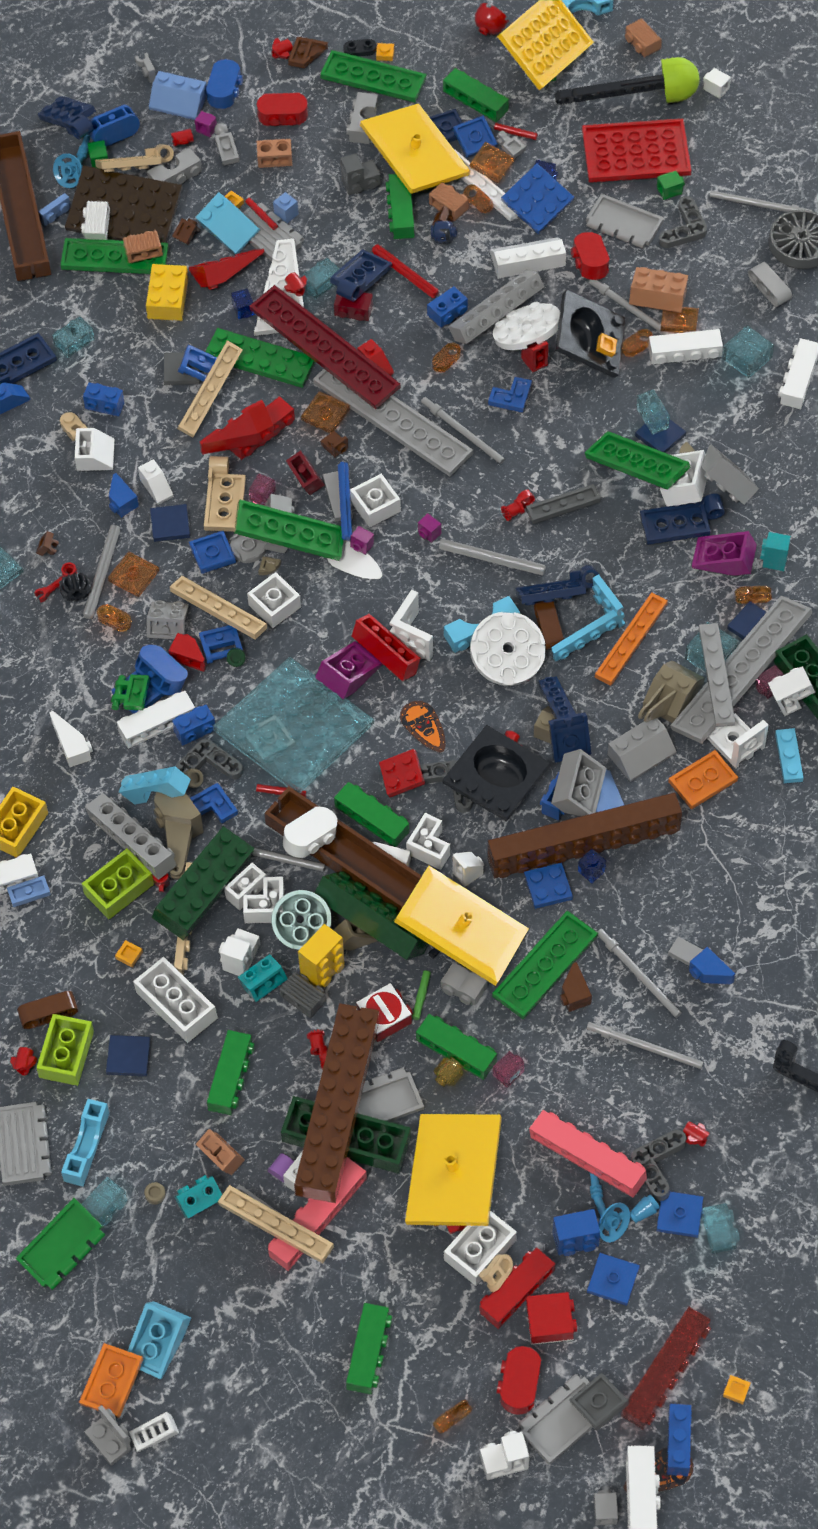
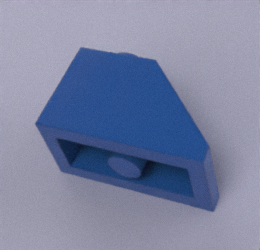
[0,383,30,414]
[109,473,139,518]
[689,947,735,984]

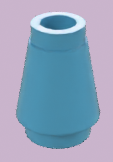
[630,1195,660,1224]

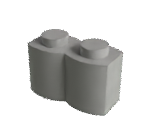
[441,963,487,1005]

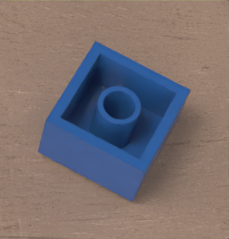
[552,1209,600,1256]

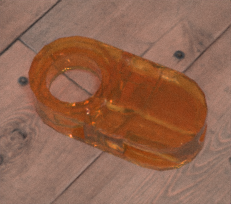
[464,184,493,213]
[622,329,653,357]
[432,343,461,373]
[735,586,772,604]
[433,1399,473,1434]

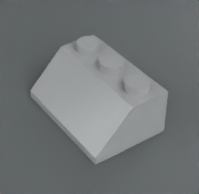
[702,444,759,505]
[607,718,677,782]
[551,749,606,816]

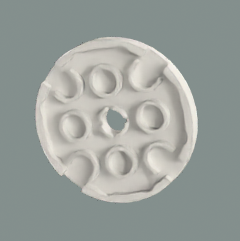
[493,302,560,350]
[470,612,545,686]

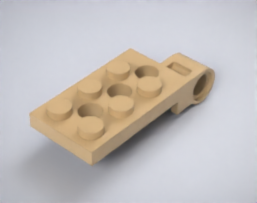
[95,144,174,172]
[204,456,246,532]

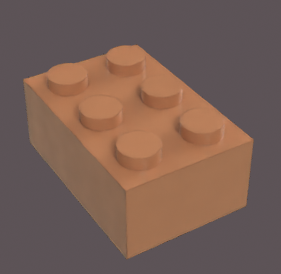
[629,267,688,313]

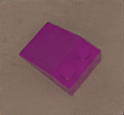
[692,531,757,576]
[315,641,382,700]

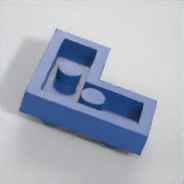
[488,377,532,413]
[190,783,238,823]

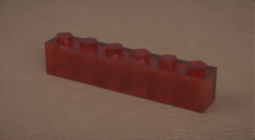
[621,1307,711,1430]

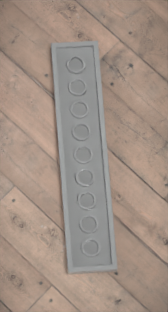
[313,369,473,477]
[670,596,812,744]

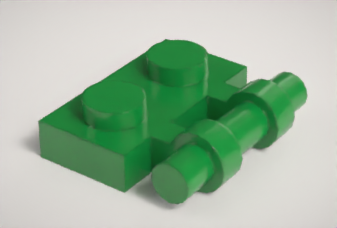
[111,674,150,711]

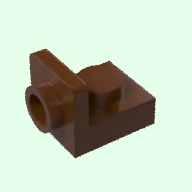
[172,218,201,245]
[320,431,348,458]

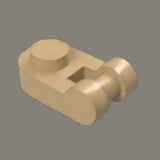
[60,412,87,441]
[479,1254,513,1292]

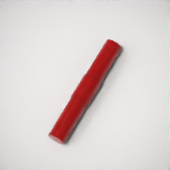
[494,123,538,140]
[245,197,278,230]
[256,784,307,797]

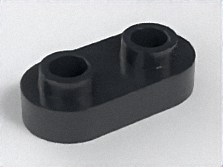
[343,39,377,57]

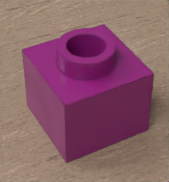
[195,111,217,137]
[418,514,441,543]
[350,526,374,555]

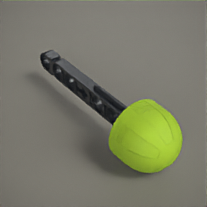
[555,57,699,105]

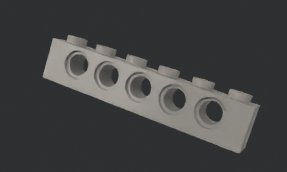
[448,270,544,344]
[85,793,177,880]

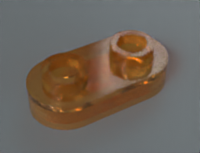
[97,604,132,632]

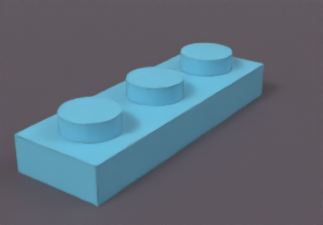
[775,728,803,783]

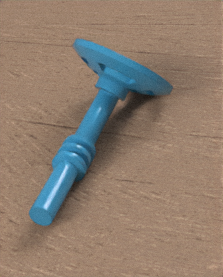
[53,134,91,188]
[589,1172,630,1242]

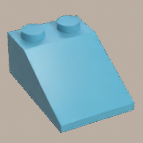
[195,192,260,254]
[128,1302,191,1379]

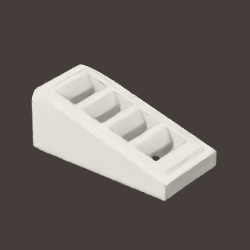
[373,842,411,867]
[129,1412,179,1452]

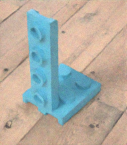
[552,574,625,662]

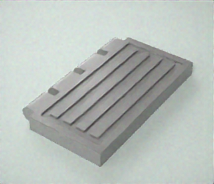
[586,193,664,248]
[242,203,304,262]
[358,1067,424,1122]
[0,1102,52,1186]
[518,1374,593,1465]

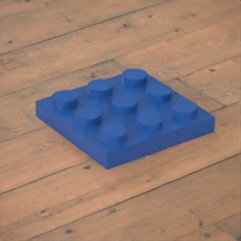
[501,163,574,234]

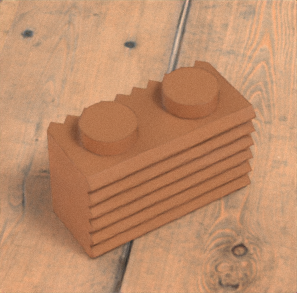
[625,18,662,57]
[429,182,469,221]
[123,230,163,263]

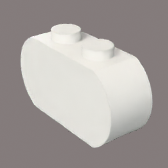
[283,807,337,858]

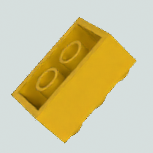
[146,264,188,321]
[0,787,48,858]
[298,924,345,988]

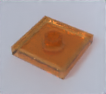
[469,142,515,183]
[660,307,699,333]
[301,391,350,433]
[108,551,159,597]

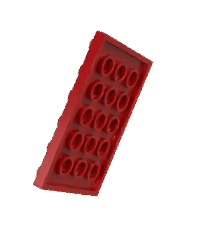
[582,119,691,182]

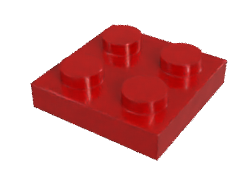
[379,749,425,798]

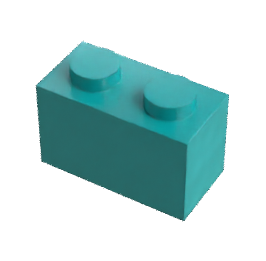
[760,532,791,571]

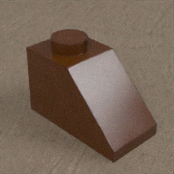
[560,962,592,1012]

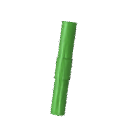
[412,971,431,1020]

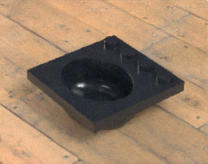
[555,290,625,378]
[443,725,550,822]

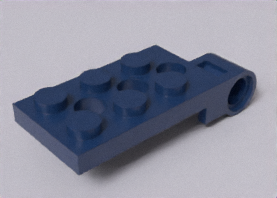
[38,96,96,140]
[330,249,392,302]
[0,333,57,384]
[640,493,725,545]
[515,565,599,605]

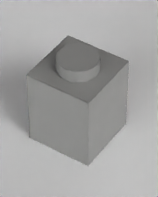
[594,1490,618,1525]

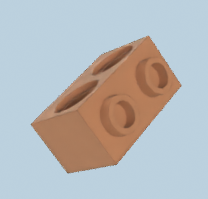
[257,139,292,168]
[196,1129,245,1175]

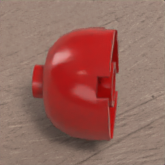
[474,3,509,35]

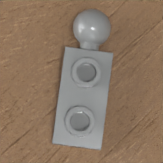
[214,123,239,165]

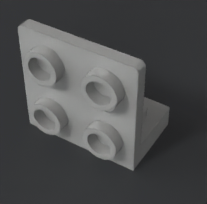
[147,600,189,639]
[84,1405,132,1466]

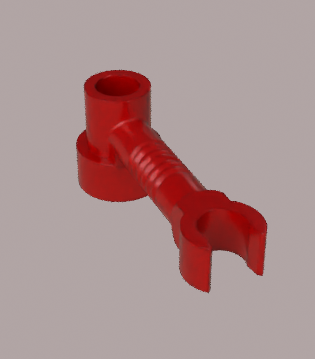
[34,562,77,602]

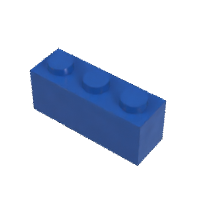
[666,1404,691,1476]

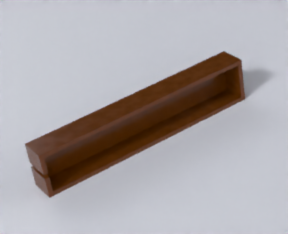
[0,131,51,281]
[264,786,422,911]
[487,792,682,879]
[294,1003,379,1203]

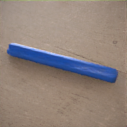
[338,462,353,541]

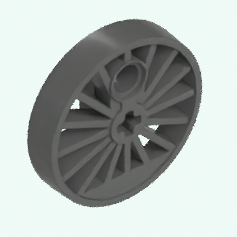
[768,210,818,269]

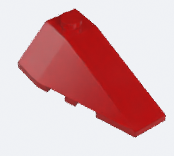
[189,249,265,290]
[200,400,275,454]

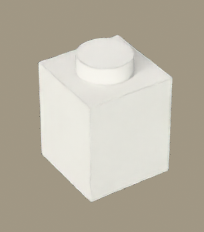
[703,68,731,99]

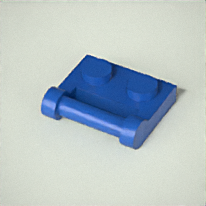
[178,344,217,382]
[199,625,243,664]

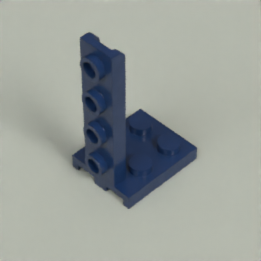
[538,676,592,763]

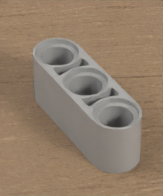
[748,262,792,307]

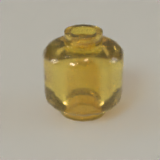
[434,1057,463,1087]

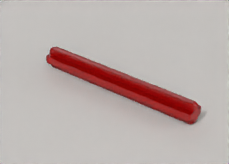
[372,244,439,298]

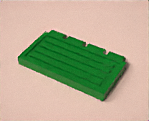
[16,1198,105,1290]

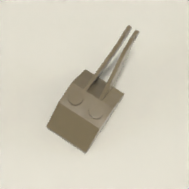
[638,661,705,723]
[153,792,203,880]

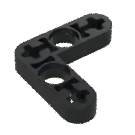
[773,1040,818,1092]

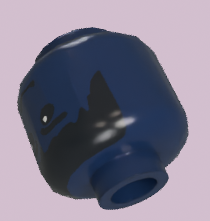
[431,221,457,244]

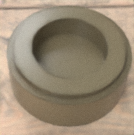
[184,769,203,788]
[144,1182,166,1204]

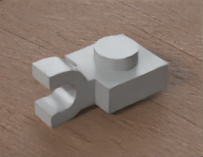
[135,53,156,83]
[497,130,526,159]

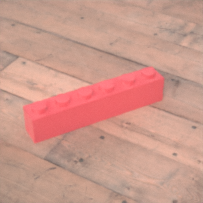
[529,1110,647,1198]
[268,1157,367,1271]

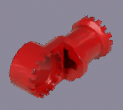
[501,490,535,521]
[307,1029,328,1070]

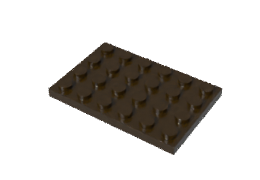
[65,166,183,243]

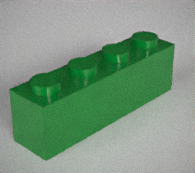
[443,68,509,123]
[385,174,414,239]
[334,782,409,847]
[416,1014,497,1080]
[207,1030,255,1116]
[346,1303,392,1395]

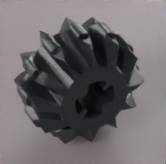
[59,572,91,601]

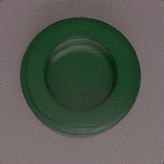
[227,647,245,667]

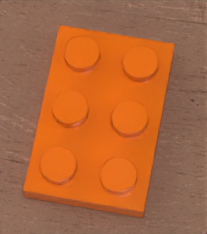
[668,750,738,810]
[79,1343,144,1418]

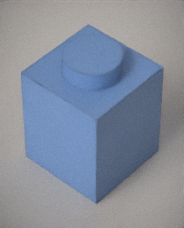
[273,192,298,223]

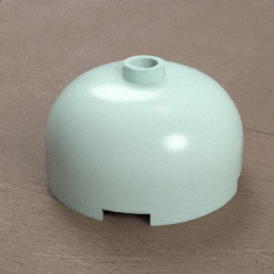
[271,890,331,950]

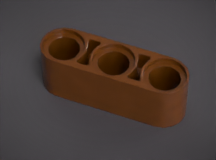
[534,601,564,650]
[17,991,78,1029]

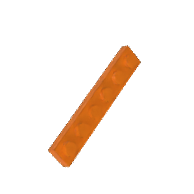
[595,592,668,686]

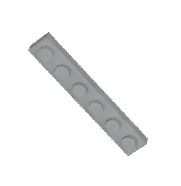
[699,623,735,727]

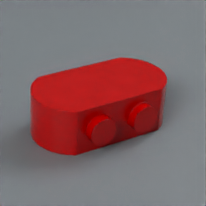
[257,93,308,126]
[571,232,610,280]
[497,1346,541,1415]

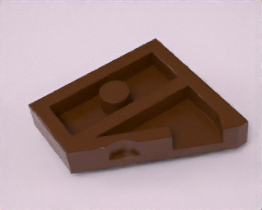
[288,36,328,68]

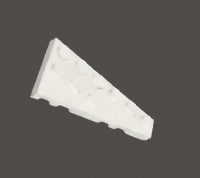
[254,238,304,336]

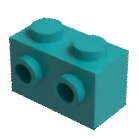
[238,954,288,1002]
[174,1175,222,1219]

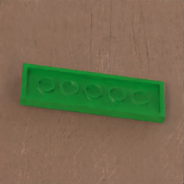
[320,50,426,103]
[60,238,169,274]
[205,328,315,388]
[585,431,691,490]
[234,499,343,561]
[492,911,598,1019]

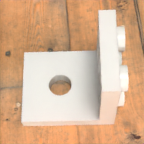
[390,590,433,661]
[707,713,769,768]

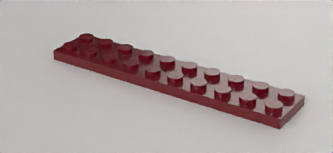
[250,285,401,410]

